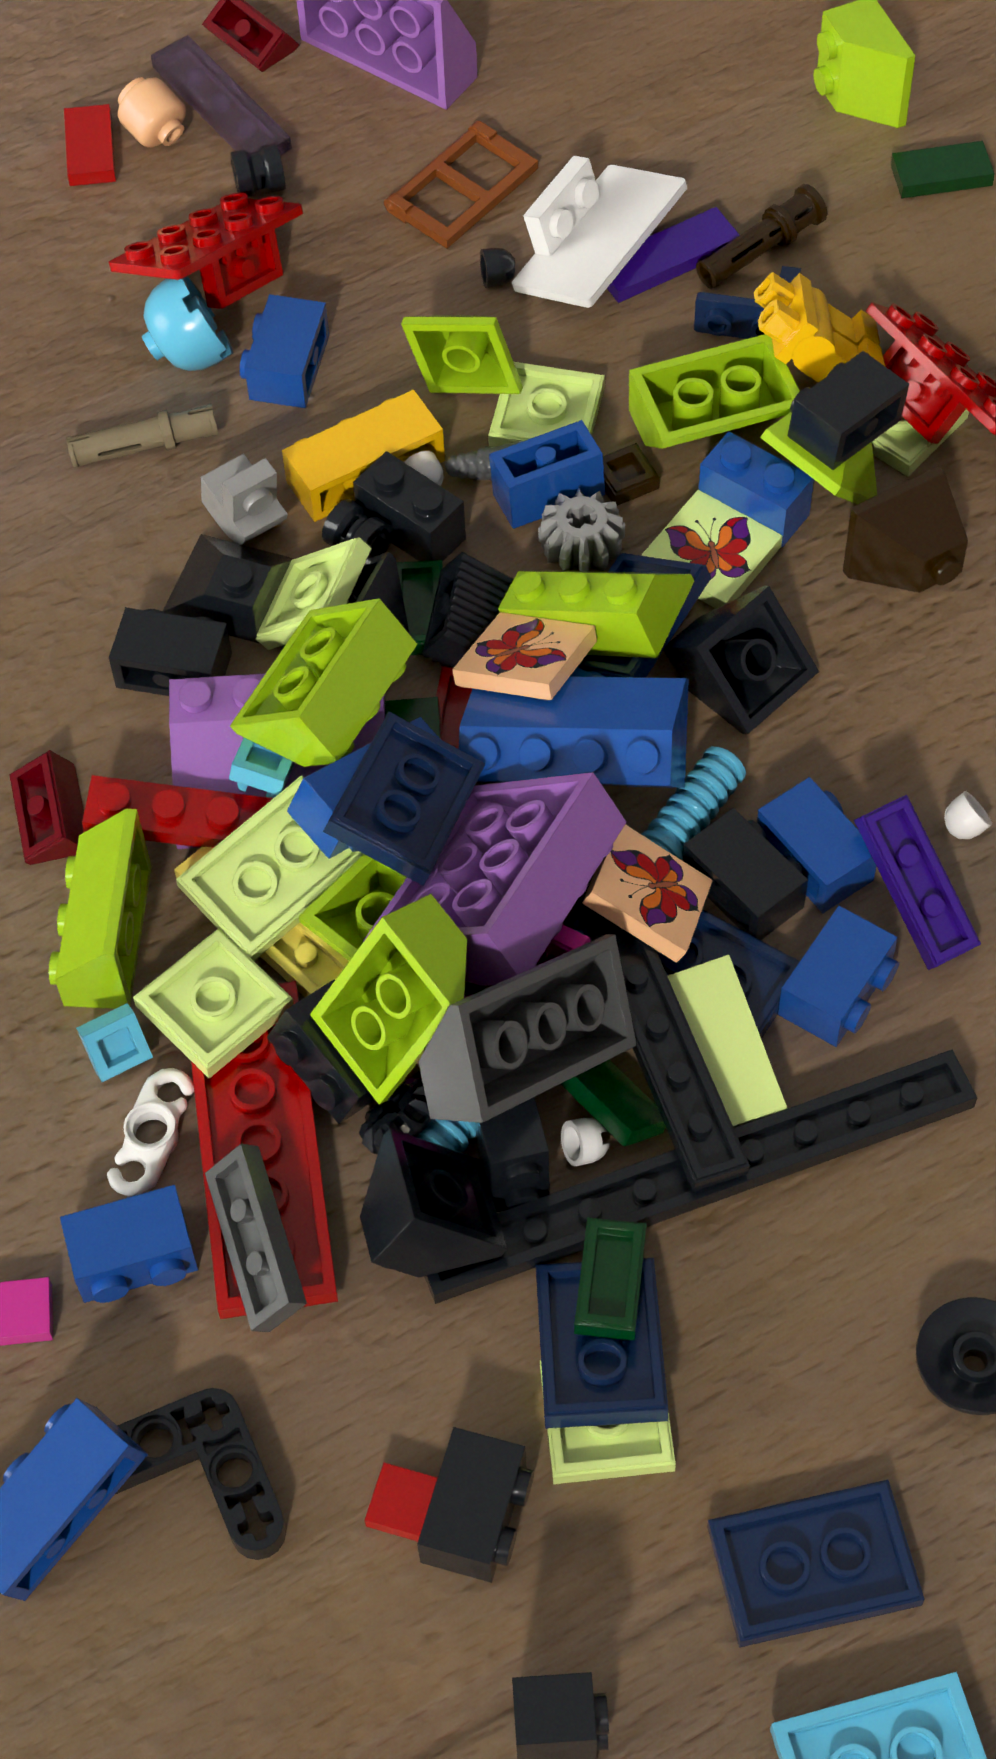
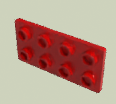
[109,193,303,309]
[865,302,996,444]

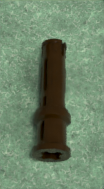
[696,184,828,289]

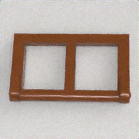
[384,121,538,249]

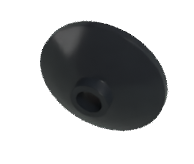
[916,1297,996,1415]

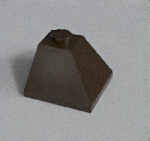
[843,466,968,593]

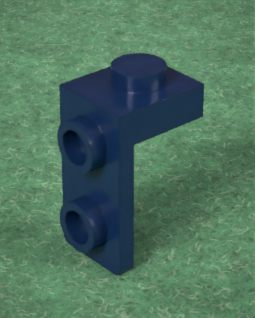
[694,266,801,339]

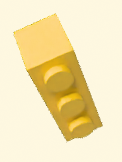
[282,389,445,522]

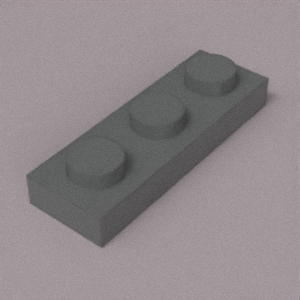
[205,1144,307,1332]

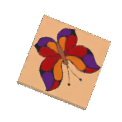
[452,612,597,700]
[582,824,713,963]

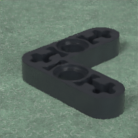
[115,1388,286,1560]

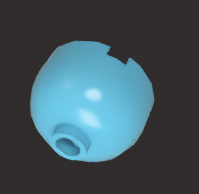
[142,276,233,371]

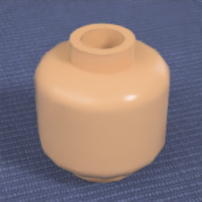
[118,77,186,148]

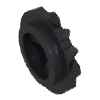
[359,1076,431,1154]

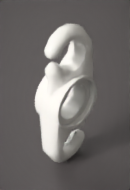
[107,1068,194,1197]

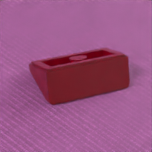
[202,0,300,72]
[9,750,84,865]

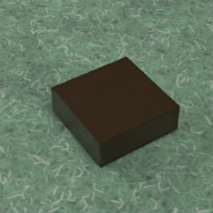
[603,443,660,506]

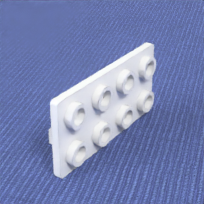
[512,156,687,308]

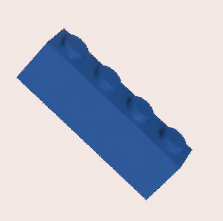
[459,677,689,788]

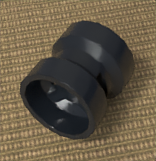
[230,143,286,197]
[322,498,393,559]

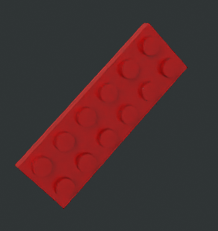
[191,981,338,1319]

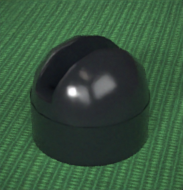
[480,248,515,288]

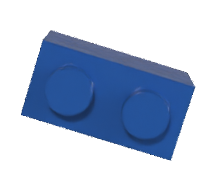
[240,294,329,409]
[489,420,605,529]
[699,431,814,548]
[757,777,876,914]
[778,906,899,1047]
[60,1185,198,1303]

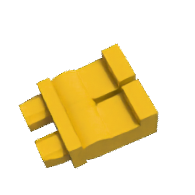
[754,272,885,383]

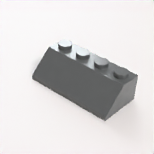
[418,934,637,1123]

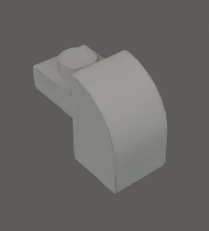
[201,453,288,545]

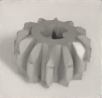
[538,488,625,571]

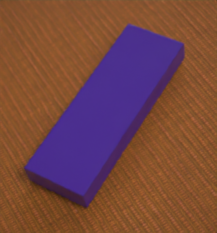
[607,207,740,303]
[854,795,981,970]

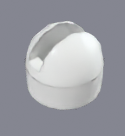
[404,451,444,486]
[944,791,992,840]
[561,1118,610,1166]

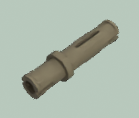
[66,404,219,468]

